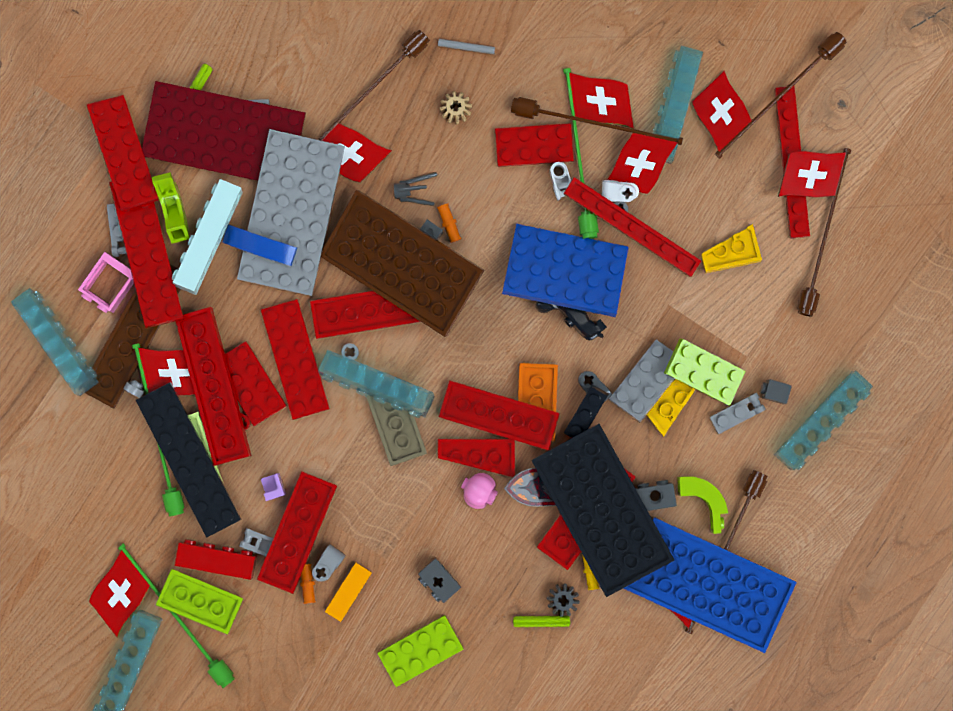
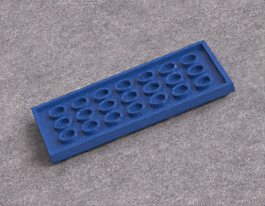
[623,517,797,653]

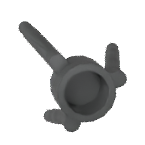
[394,173,438,206]

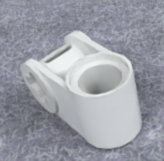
[549,162,571,201]
[601,180,639,202]

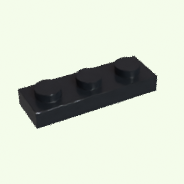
[564,384,609,438]

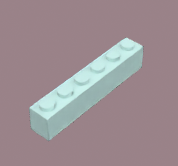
[172,179,243,295]

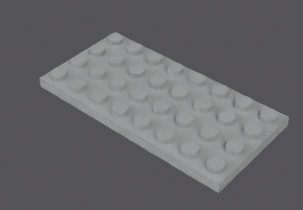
[237,129,345,296]

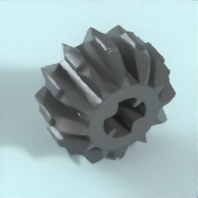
[547,583,580,617]

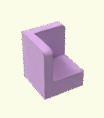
[261,473,286,501]

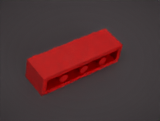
[174,539,257,580]

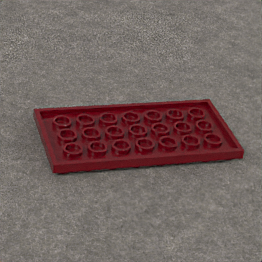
[142,81,306,181]

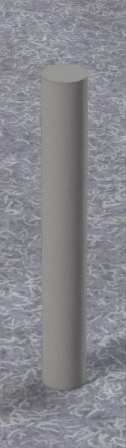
[438,39,495,55]

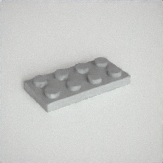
[609,339,674,423]

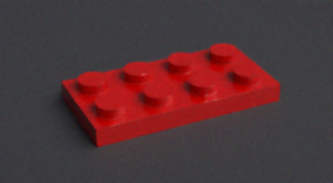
[495,123,574,167]
[225,341,287,426]

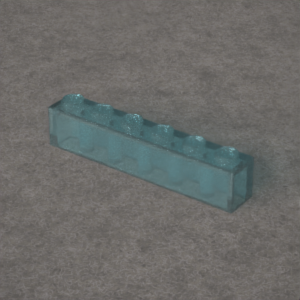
[653,46,703,164]
[11,288,99,396]
[318,350,435,418]

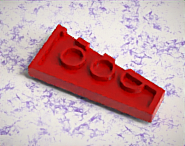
[438,439,515,477]

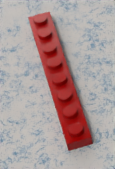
[774,86,810,239]
[563,177,701,277]

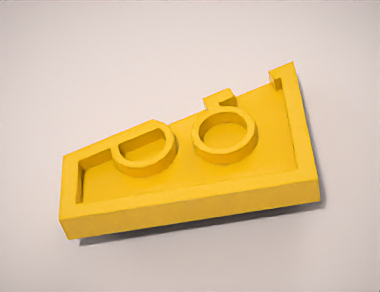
[701,224,762,274]
[646,379,696,437]

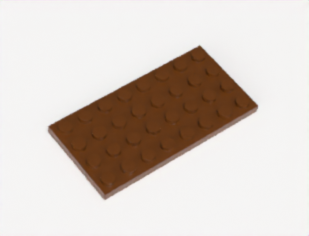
[321,190,485,337]

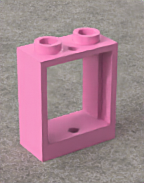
[78,252,134,313]

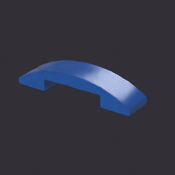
[222,224,297,266]

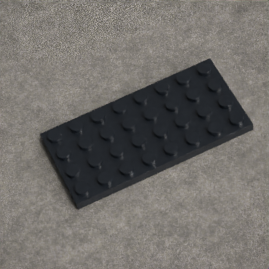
[531,423,674,597]

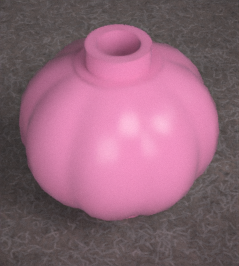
[461,473,498,509]

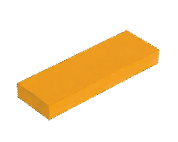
[325,562,372,622]

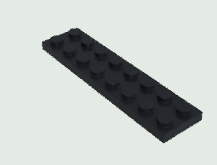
[136,382,242,538]

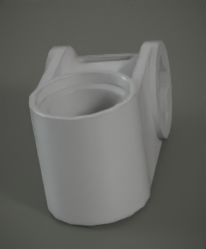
[312,544,346,582]

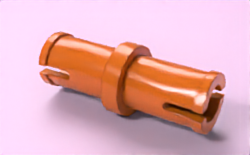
[437,203,461,243]
[300,564,316,604]

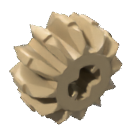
[440,91,472,124]

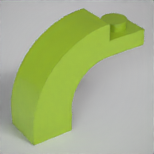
[152,172,190,244]
[677,476,728,534]

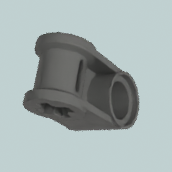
[578,371,612,401]

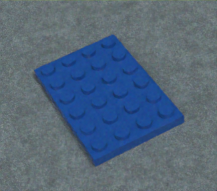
[502,224,628,317]

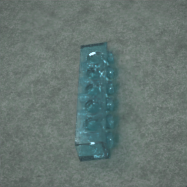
[774,371,873,470]
[92,610,163,711]

